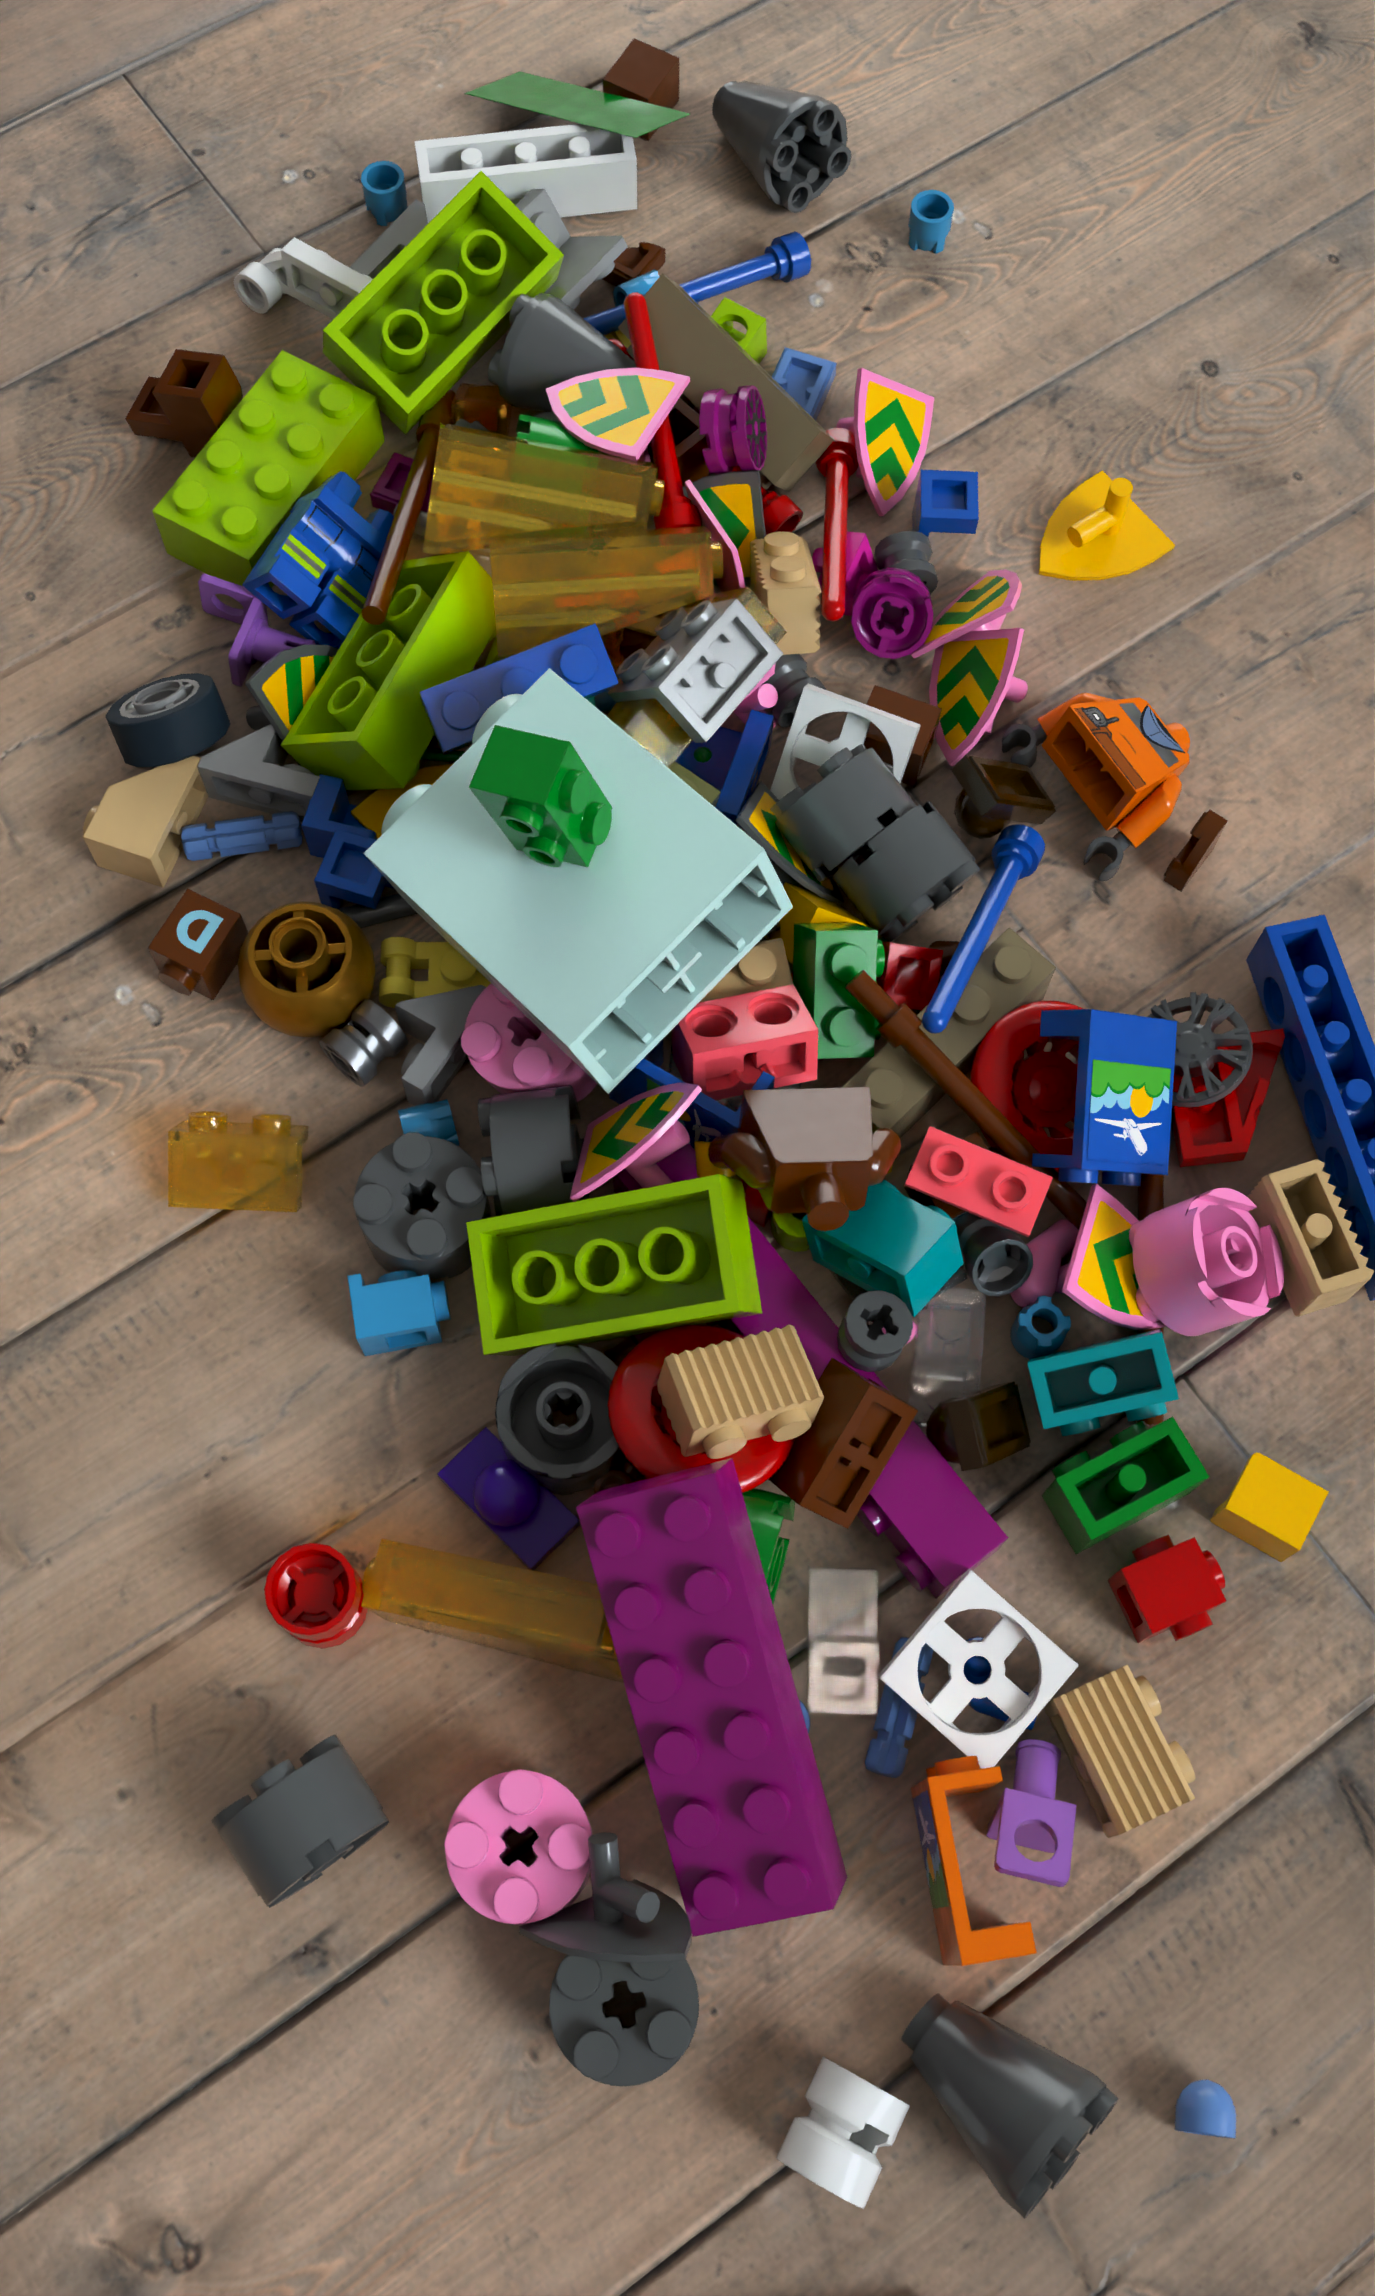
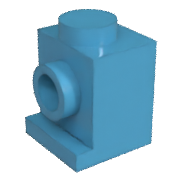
[347,1271,451,1356]

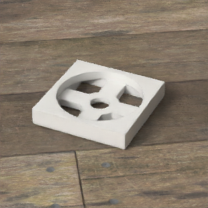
[770,684,921,800]
[878,1569,1079,1769]

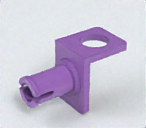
[198,574,315,687]
[987,1739,1077,1887]

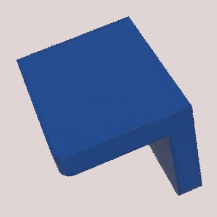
[912,469,979,537]
[301,774,377,858]
[314,828,395,909]

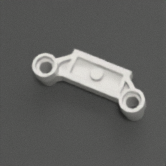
[234,237,373,319]

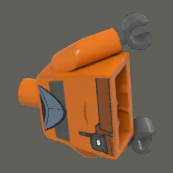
[1002,692,1190,881]

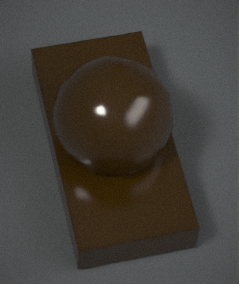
[951,755,1056,839]
[926,1381,1031,1471]

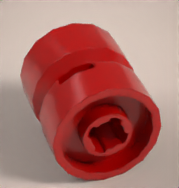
[264,1543,369,1649]

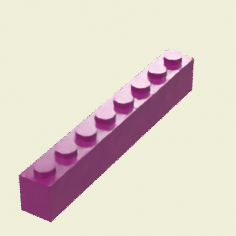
[613,1143,1008,1599]

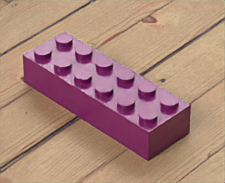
[576,1458,847,1937]

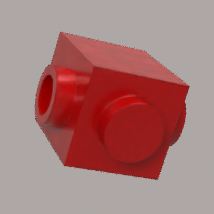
[1108,1535,1227,1643]

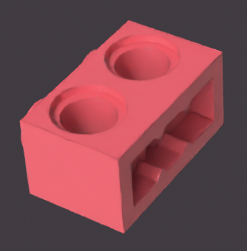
[672,984,818,1100]

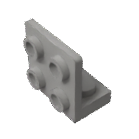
[516,189,628,310]
[608,598,784,743]

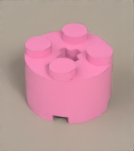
[461,983,597,1102]
[1129,1188,1284,1336]
[444,1769,593,1925]

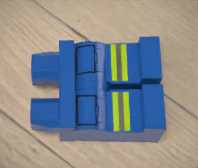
[242,471,394,649]

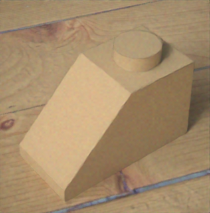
[83,756,209,888]

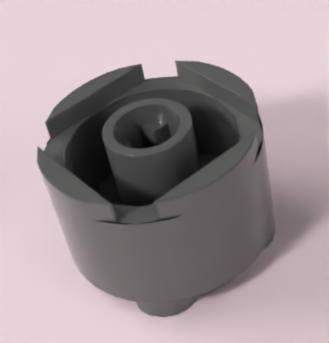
[770,744,917,883]
[833,801,980,943]
[478,1085,589,1216]
[353,1133,491,1280]
[495,1344,625,1496]
[212,1734,389,1908]
[549,1955,699,2087]

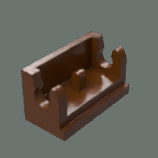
[768,1358,918,1529]

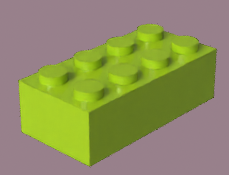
[323,171,564,435]
[152,350,385,588]
[281,551,511,790]
[466,1174,762,1356]

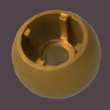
[238,901,375,1038]

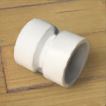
[776,2057,910,2209]

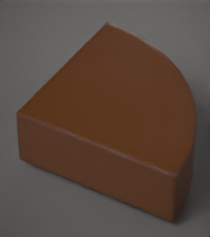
[602,242,665,286]
[1164,810,1228,892]

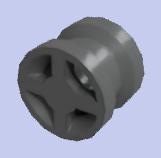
[874,531,938,594]
[763,654,827,727]
[837,1290,913,1372]

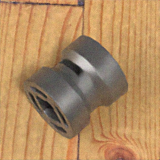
[319,999,408,1087]
[955,1212,1033,1296]

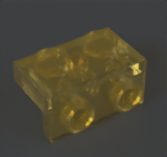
[168,1111,308,1212]

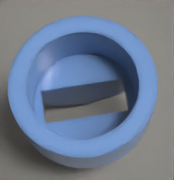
[1175,2080,1236,2139]

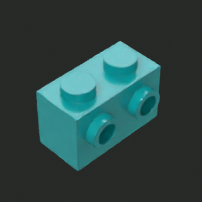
[802,1180,964,1317]
[1027,1329,1179,1436]

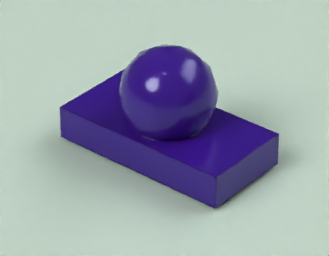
[437,1427,580,1572]

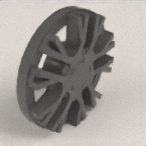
[1148,992,1253,1107]

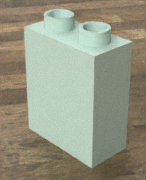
[363,668,793,1094]

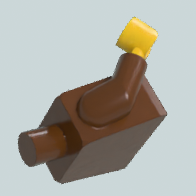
[694,1087,901,1231]

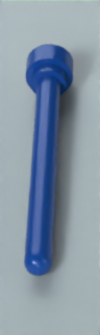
[583,232,811,336]
[922,824,1045,1034]

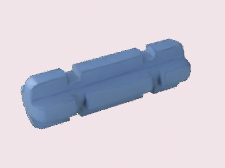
[181,811,302,861]
[865,1637,933,1778]

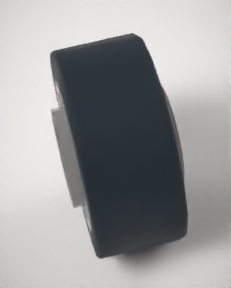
[106,673,231,767]

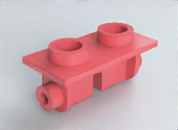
[904,1126,1053,1238]

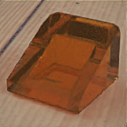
[451,383,513,444]

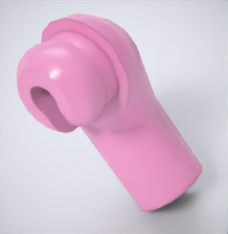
[1010,1219,1079,1308]

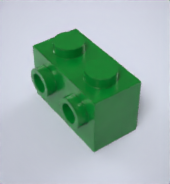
[469,725,612,867]
[793,923,885,1059]
[1042,1417,1210,1555]

